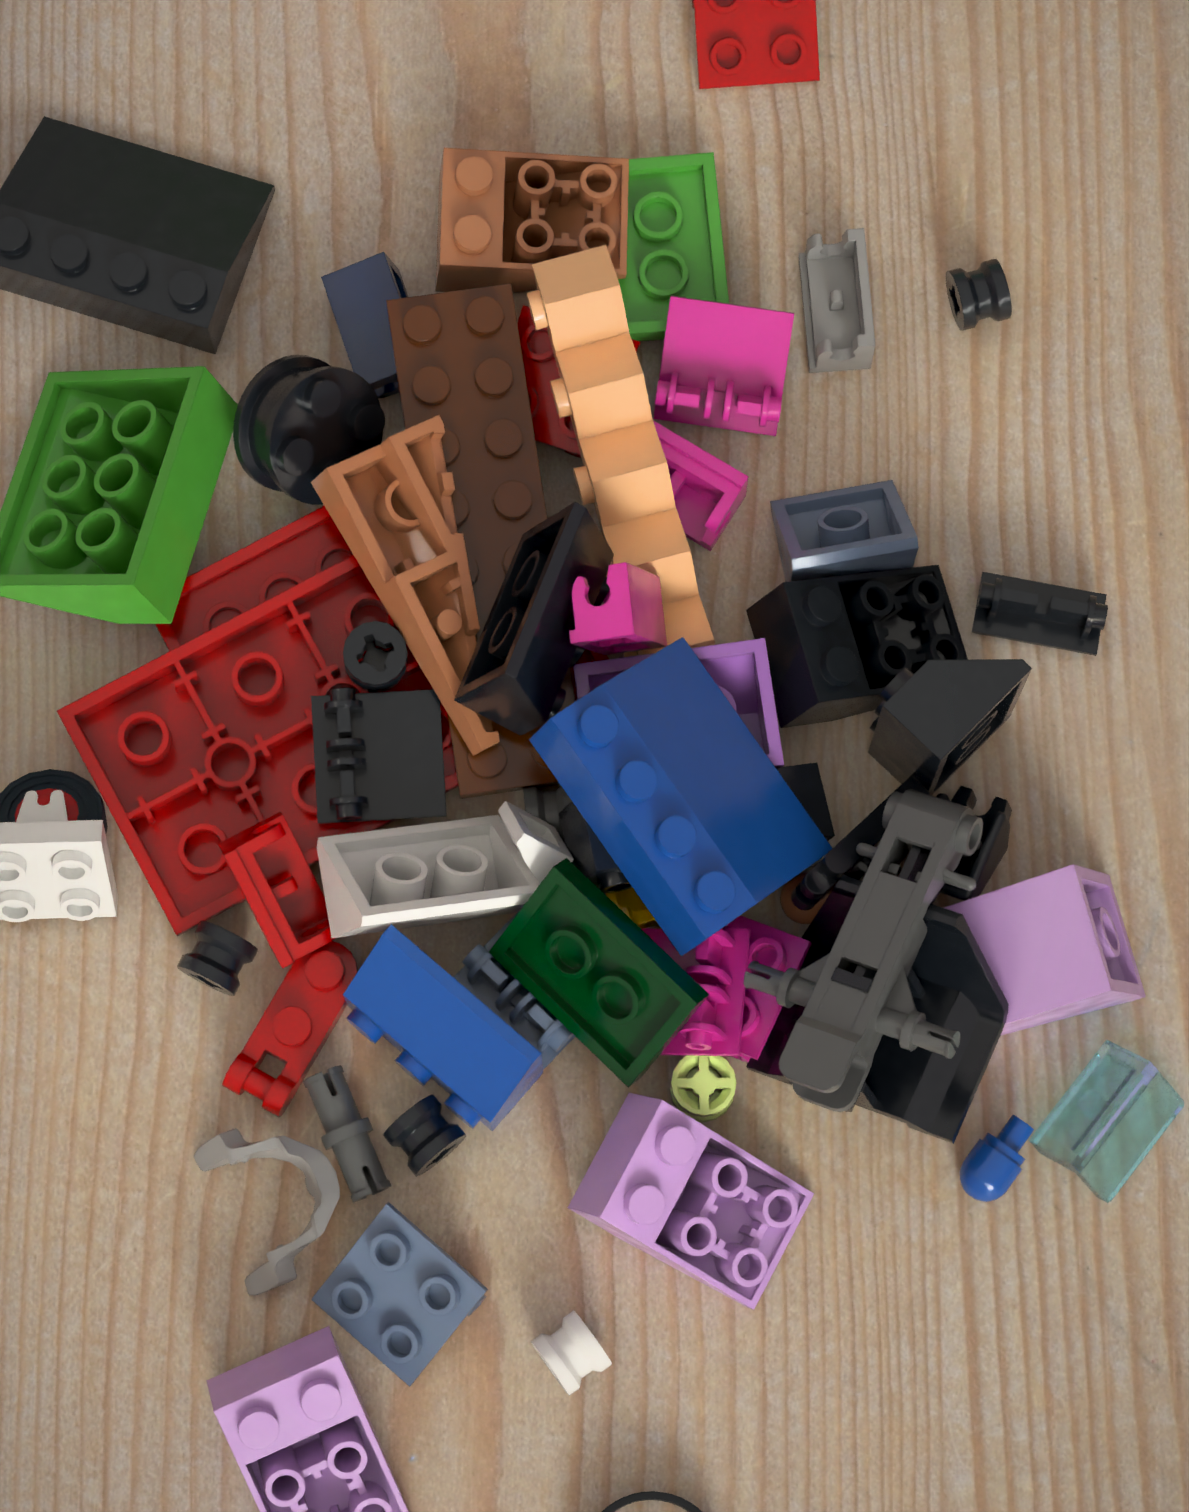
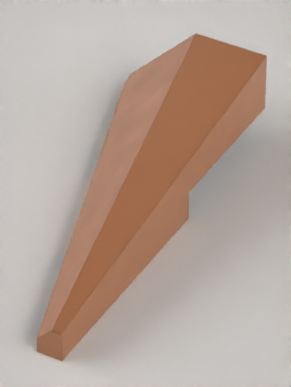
[311,415,500,756]

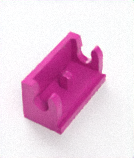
[653,420,749,551]
[569,562,667,655]

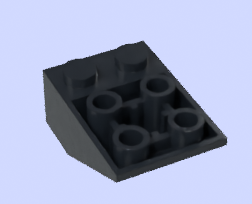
[746,565,968,728]

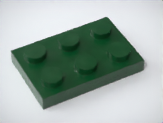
[489,858,710,1088]

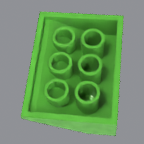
[0,366,238,624]

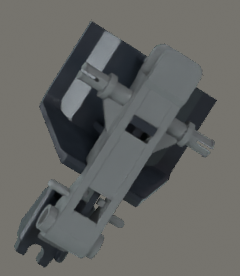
[744,786,1012,1144]

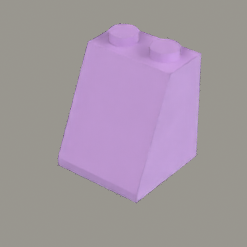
[944,864,1146,1035]

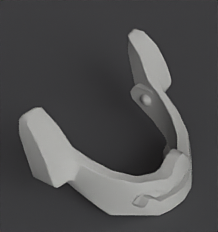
[194,1128,340,1295]

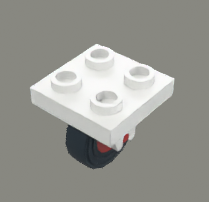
[0,769,118,922]

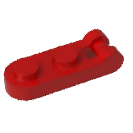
[222,941,358,1117]

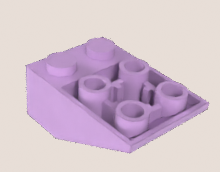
[568,1093,814,1310]
[207,1326,409,1512]

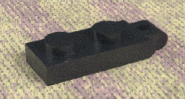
[791,775,930,911]

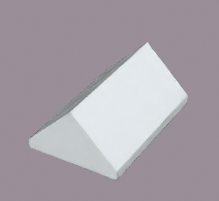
[317,815,540,939]

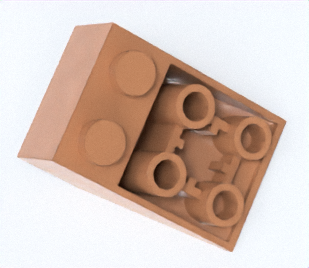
[435,147,629,292]

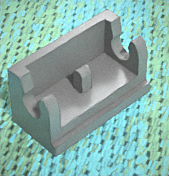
[798,228,876,373]

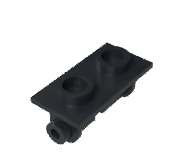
[972,572,1108,656]

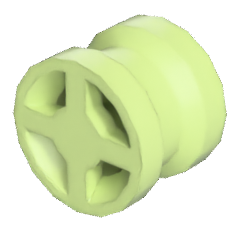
[670,1055,737,1122]

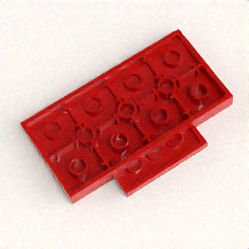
[57,506,609,937]

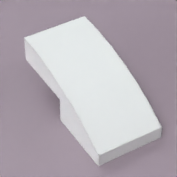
[498,801,574,884]

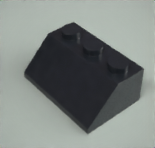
[454,502,614,736]
[868,659,1032,795]

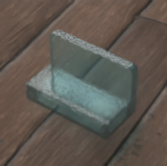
[1028,1040,1184,1203]

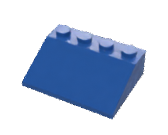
[529,637,832,956]

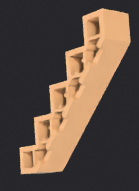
[526,245,715,657]

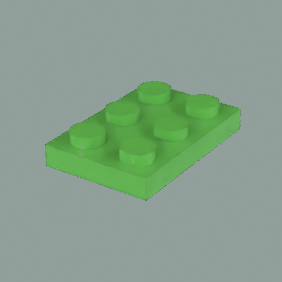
[618,152,729,342]

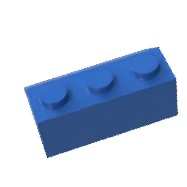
[343,924,543,1131]

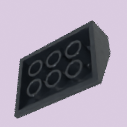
[0,116,275,354]

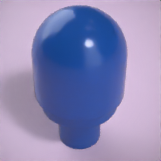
[959,1115,1034,1202]

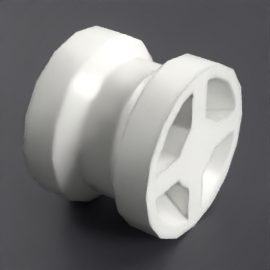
[531,1310,612,1396]

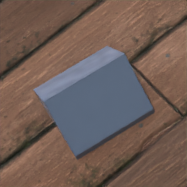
[770,480,919,582]

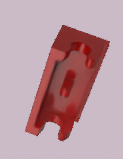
[218,811,335,969]

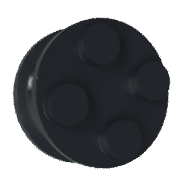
[233,355,385,505]

